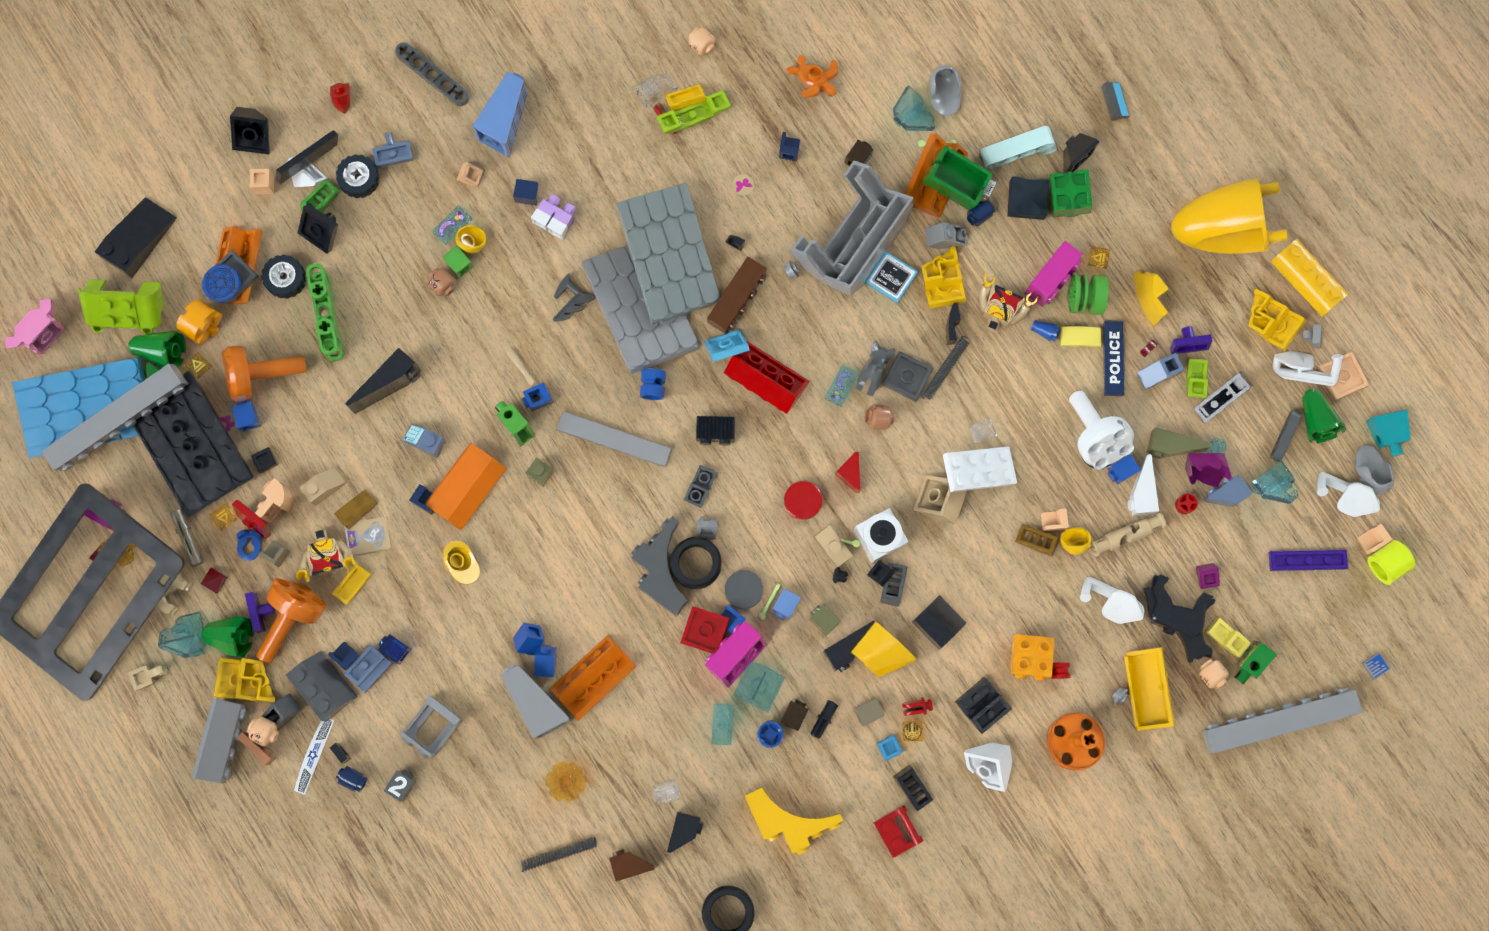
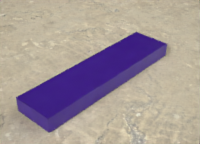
[1268,550,1348,571]

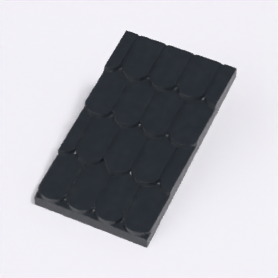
[133,369,253,518]

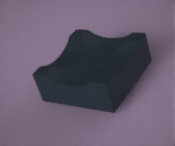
[1007,176,1049,220]

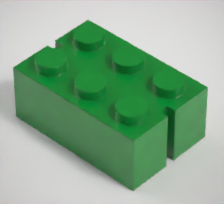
[922,145,993,210]

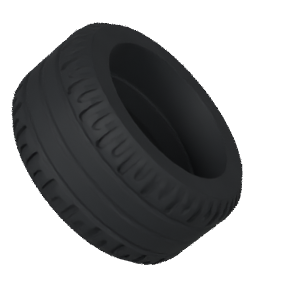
[670,537,722,589]
[702,886,755,931]

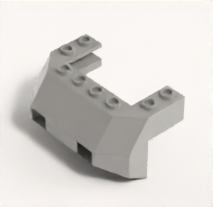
[790,161,914,296]

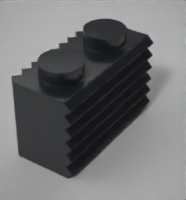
[696,416,735,446]

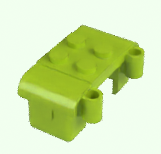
[78,279,165,335]

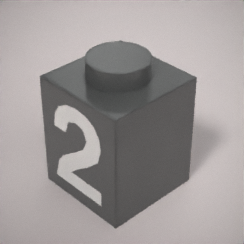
[384,769,416,802]

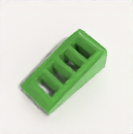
[300,180,340,213]

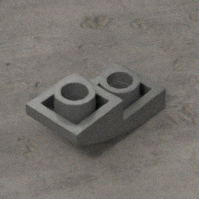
[684,465,718,508]

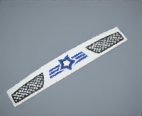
[294,719,334,795]

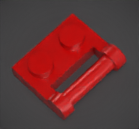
[873,805,924,858]

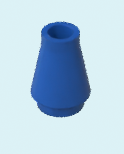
[1031,320,1061,341]

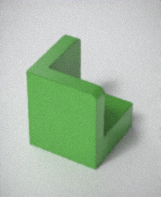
[443,245,473,279]

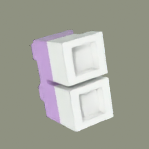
[531,194,576,240]

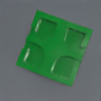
[1049,169,1092,218]

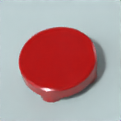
[784,481,822,520]

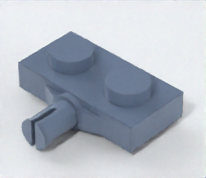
[372,132,414,168]

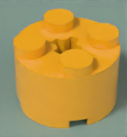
[177,299,222,345]

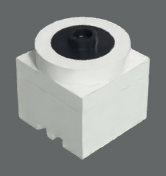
[853,508,909,564]

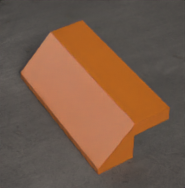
[904,133,968,218]
[208,226,262,305]
[424,442,507,530]
[550,635,637,721]

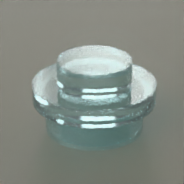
[1209,438,1226,454]

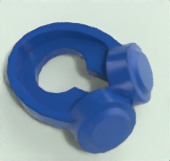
[236,530,263,561]

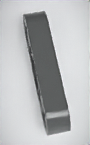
[1270,409,1302,462]

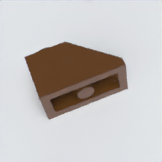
[609,849,655,882]

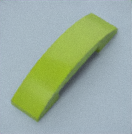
[656,90,731,134]

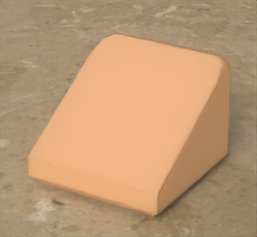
[457,162,484,187]

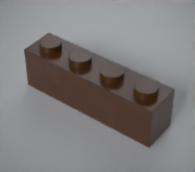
[707,256,768,334]

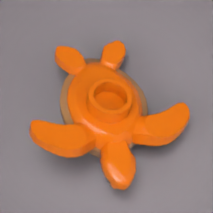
[786,55,838,98]

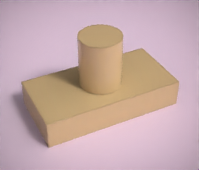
[814,525,853,567]

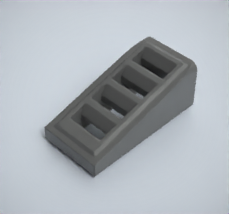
[880,563,908,607]

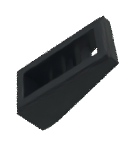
[893,766,933,811]

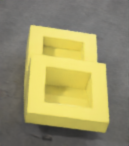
[1060,326,1101,348]
[1205,617,1251,658]

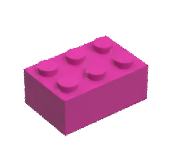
[1024,241,1083,307]
[705,621,767,688]

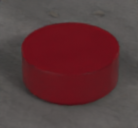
[1140,340,1158,358]

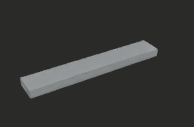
[557,412,671,467]

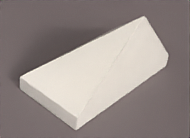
[287,156,327,187]

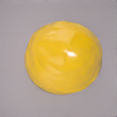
[455,225,487,253]
[1060,527,1092,555]

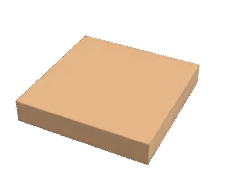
[1317,352,1369,401]

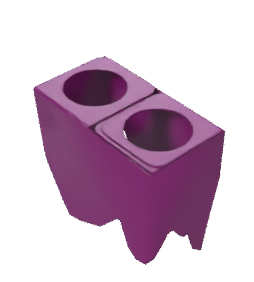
[1185,453,1232,487]

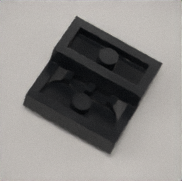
[955,677,1012,734]

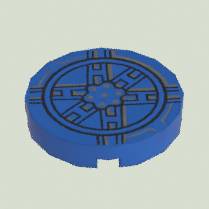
[202,264,241,303]

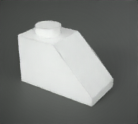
[964,742,1013,792]

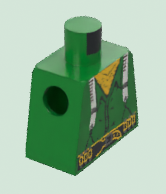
[1234,640,1277,685]

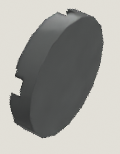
[725,570,763,609]

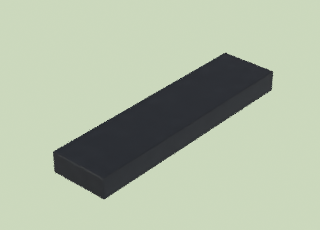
[276,130,338,185]

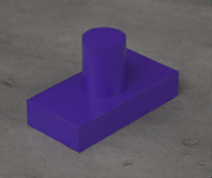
[1170,326,1212,354]
[245,592,275,633]

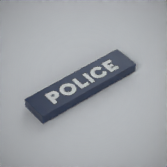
[1103,321,1124,396]

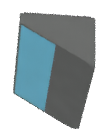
[1101,82,1129,121]

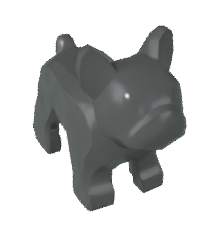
[855,340,896,396]

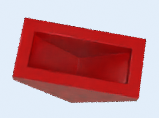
[835,452,861,493]

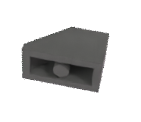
[261,693,302,731]

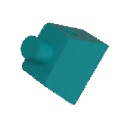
[1366,410,1411,457]

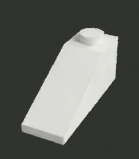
[1128,454,1159,516]

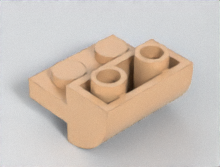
[255,478,293,523]

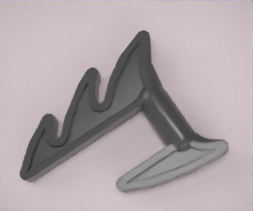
[553,273,595,322]

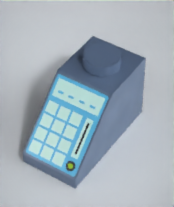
[403,424,446,458]

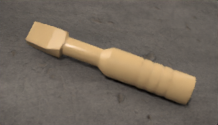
[506,348,536,386]

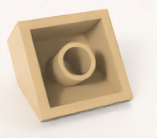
[913,475,967,524]

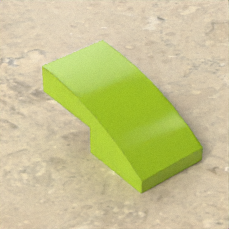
[1186,359,1208,398]

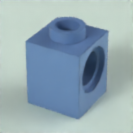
[772,589,801,621]

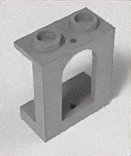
[399,695,463,759]

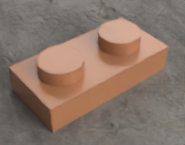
[237,732,275,765]

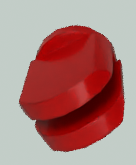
[902,697,933,716]

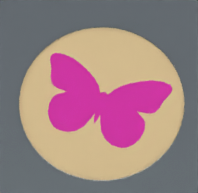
[732,174,754,196]
[219,411,237,434]

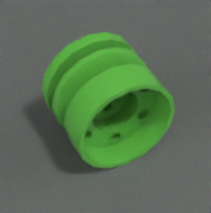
[1067,274,1108,315]

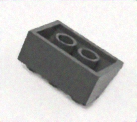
[286,651,358,722]

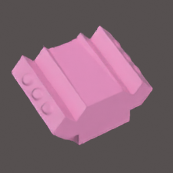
[5,298,64,355]

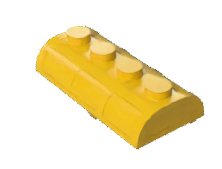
[1271,239,1349,316]
[1124,647,1176,731]

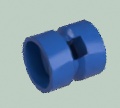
[640,369,666,400]
[757,721,783,748]

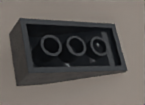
[95,197,176,278]
[345,348,421,414]

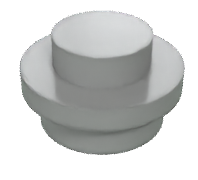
[784,261,800,279]
[1111,686,1129,705]

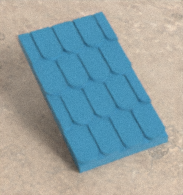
[12,358,145,458]

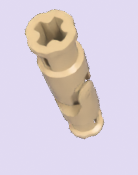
[1090,513,1167,557]

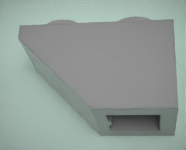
[925,222,968,249]

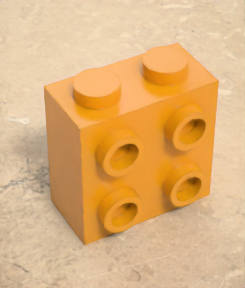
[1010,634,1054,681]

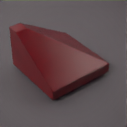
[200,568,228,594]

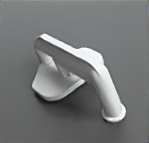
[1272,351,1343,386]
[1317,472,1380,517]
[1080,577,1145,624]

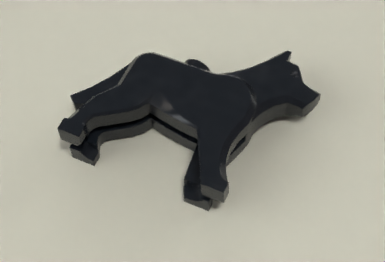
[1143,574,1215,663]

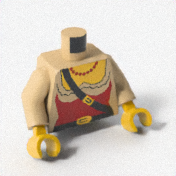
[979,273,1039,332]
[296,530,358,583]

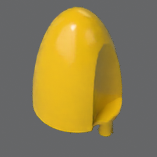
[1171,177,1288,254]

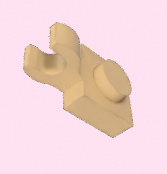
[128,665,168,691]

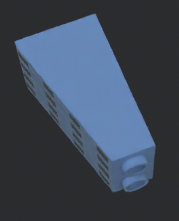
[472,72,528,158]

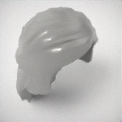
[929,65,962,117]
[1355,445,1394,495]

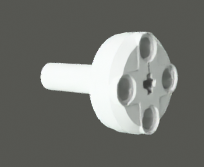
[1069,391,1134,470]

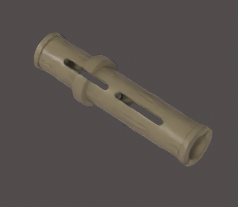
[170,509,204,567]

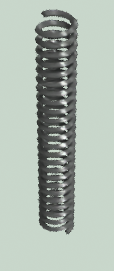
[921,336,969,400]
[521,837,597,872]

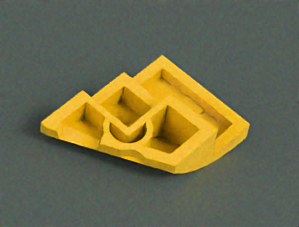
[921,246,966,309]
[1134,270,1169,327]
[1248,289,1306,352]
[851,622,917,678]
[213,657,275,703]

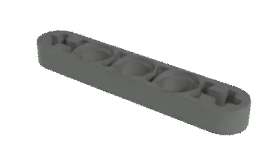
[395,42,469,106]

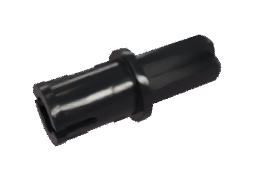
[811,700,839,739]

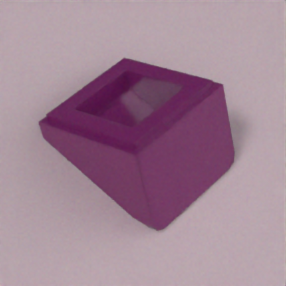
[1196,563,1220,589]

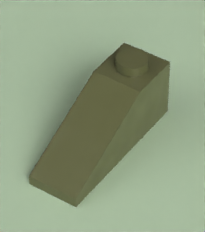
[1146,427,1212,459]

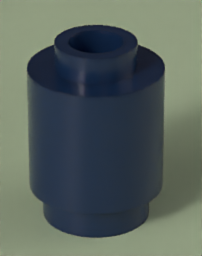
[967,200,995,227]
[336,766,368,792]

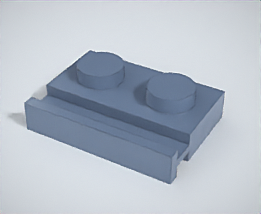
[343,644,392,693]

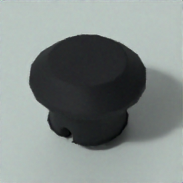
[832,567,848,584]

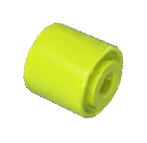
[1367,540,1416,585]

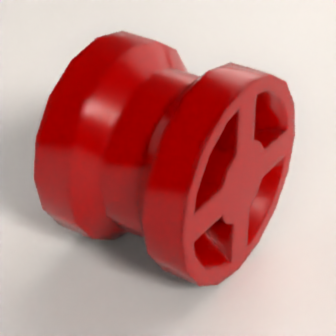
[1175,493,1198,515]
[1051,662,1071,679]

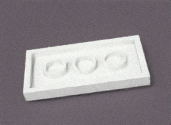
[943,447,1017,492]

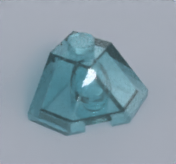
[893,85,935,131]
[1251,460,1299,504]
[158,612,206,658]

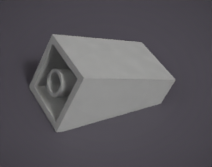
[501,664,572,740]

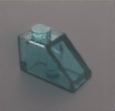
[711,704,734,745]

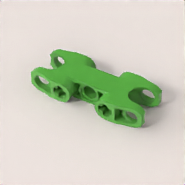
[306,263,344,362]

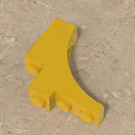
[744,788,843,855]

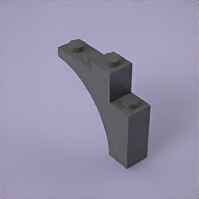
[631,516,688,617]

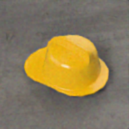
[443,541,480,584]

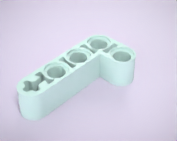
[980,126,1057,169]

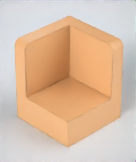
[250,169,275,194]
[1040,508,1069,532]
[1357,524,1393,554]

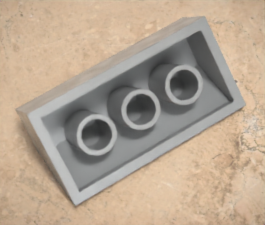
[191,698,247,783]

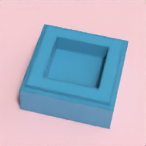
[876,735,903,761]

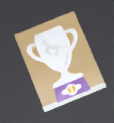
[344,516,391,555]

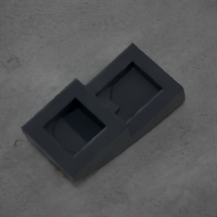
[946,302,961,345]

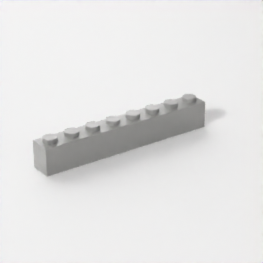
[42,364,188,471]
[1202,687,1363,754]

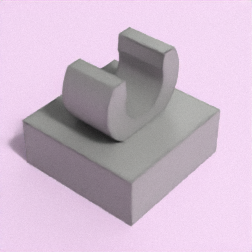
[1303,325,1322,348]
[697,517,717,539]

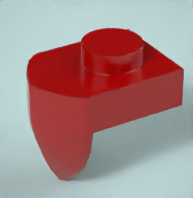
[330,83,351,114]

